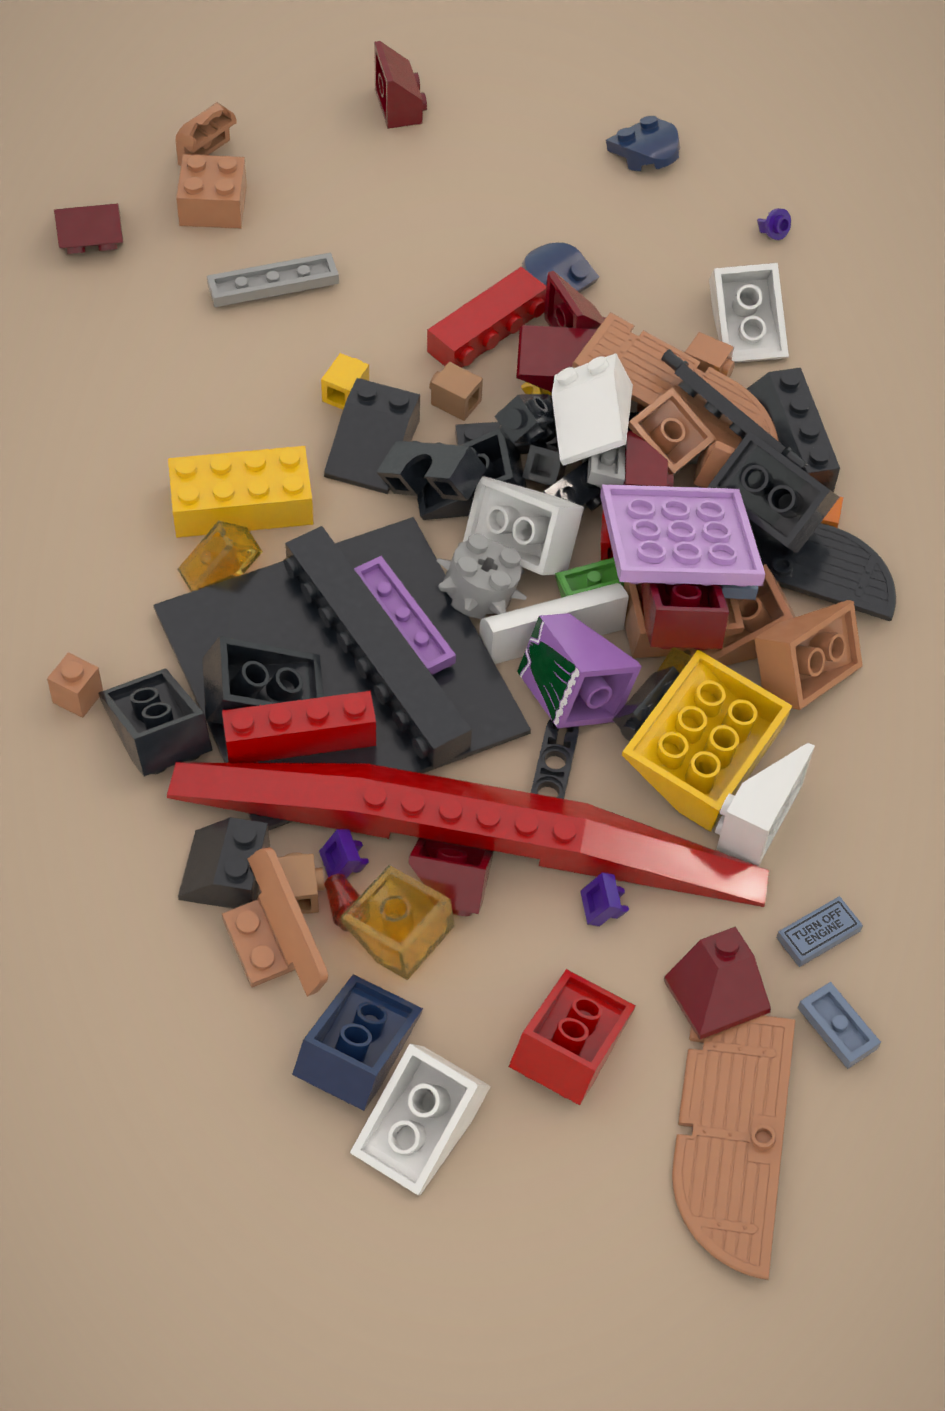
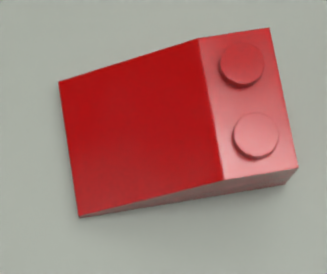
[508,969,636,1105]

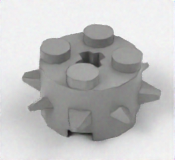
[437,534,527,619]

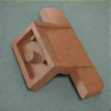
[222,847,328,997]

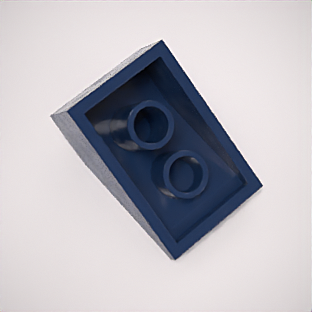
[292,974,423,1111]

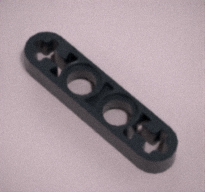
[531,719,579,799]

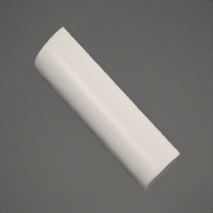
[479,583,629,664]

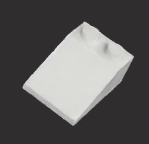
[709,263,789,363]
[552,353,633,466]
[463,476,584,575]
[715,743,815,866]
[350,1044,491,1195]

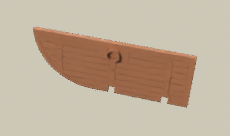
[572,312,778,449]
[672,1016,795,1280]

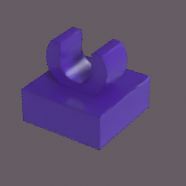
[319,829,369,883]
[580,873,629,927]

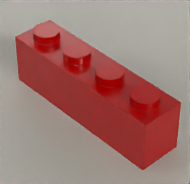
[427,267,547,368]
[222,691,376,763]

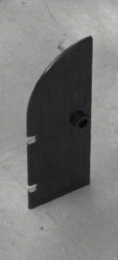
[698,486,896,621]

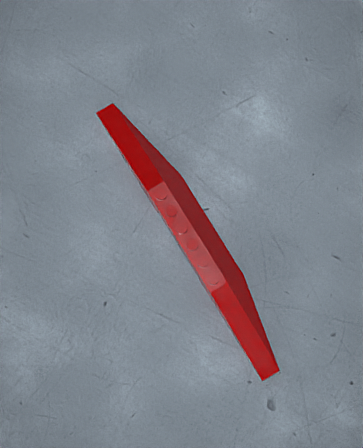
[167,762,769,907]

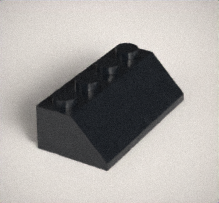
[747,367,840,493]

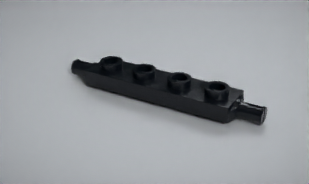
[661,349,808,470]

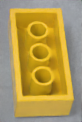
[168,446,314,538]

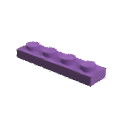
[354,556,456,675]

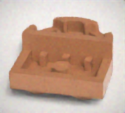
[175,102,237,166]

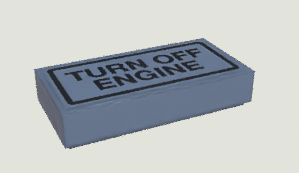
[776,896,863,967]

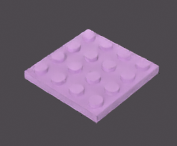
[600,484,765,587]

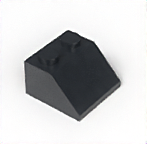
[178,817,270,909]

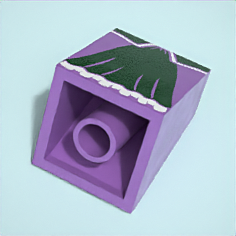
[517,613,642,728]

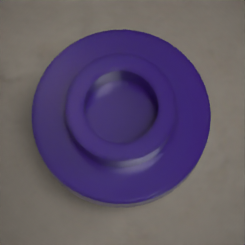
[757,208,791,240]

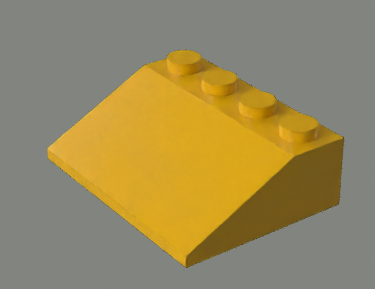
[622,650,792,832]

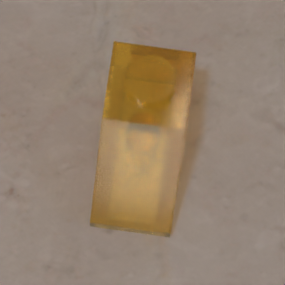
[177,520,263,592]

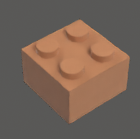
[176,154,247,229]

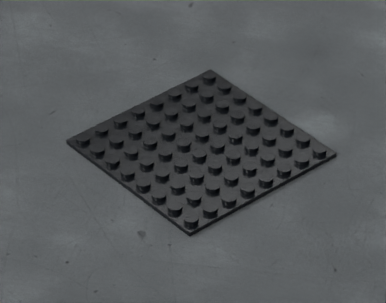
[153,517,531,830]

